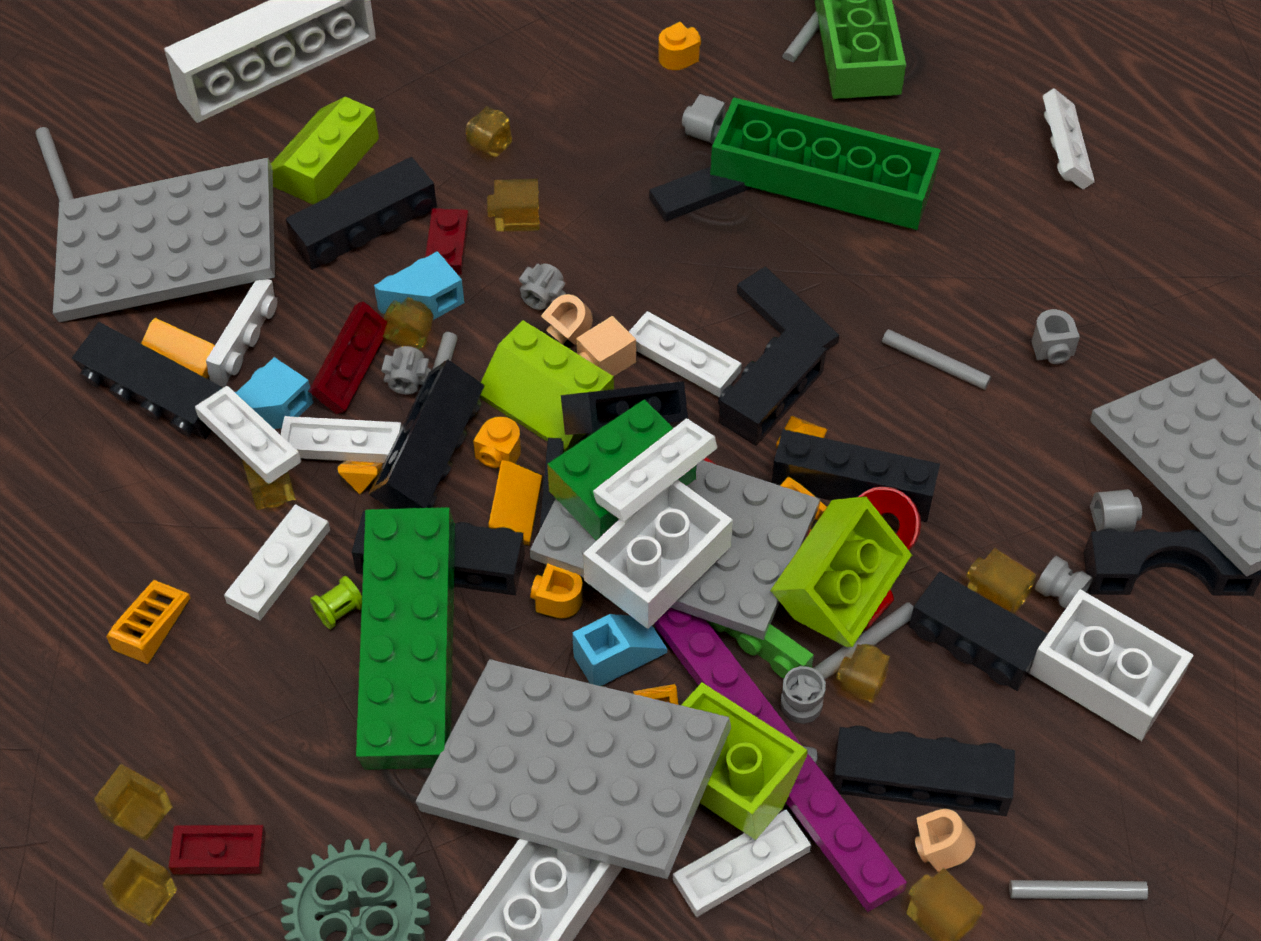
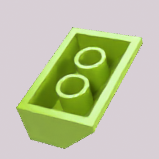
[271,97,379,205]
[479,320,614,452]
[770,497,912,647]
[681,683,808,840]

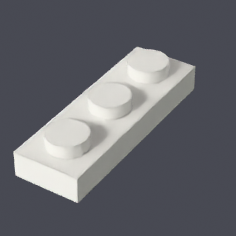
[1043,89,1095,189]
[206,279,277,387]
[629,311,742,397]
[195,386,301,484]
[281,416,401,463]
[593,418,717,522]
[224,504,330,620]
[673,809,811,917]

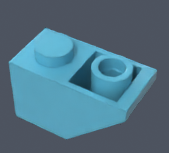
[374,251,465,320]
[235,357,314,429]
[572,614,667,686]

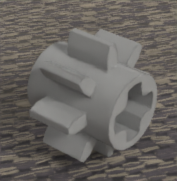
[519,264,566,310]
[381,346,431,394]

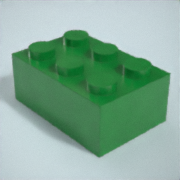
[547,399,697,541]

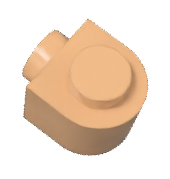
[541,294,593,346]
[915,809,975,872]

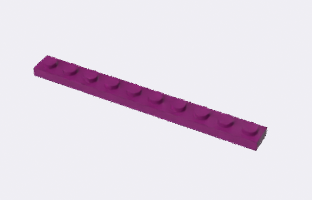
[653,608,907,912]

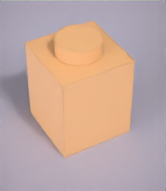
[576,316,636,376]

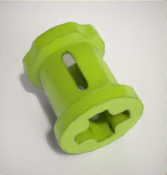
[310,576,362,629]

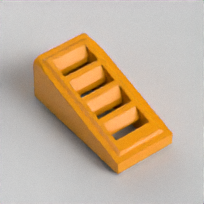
[106,580,191,664]

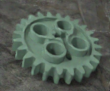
[281,839,431,941]

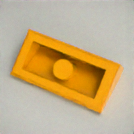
[141,318,215,379]
[489,460,542,545]

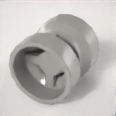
[1035,556,1093,609]
[780,666,826,724]

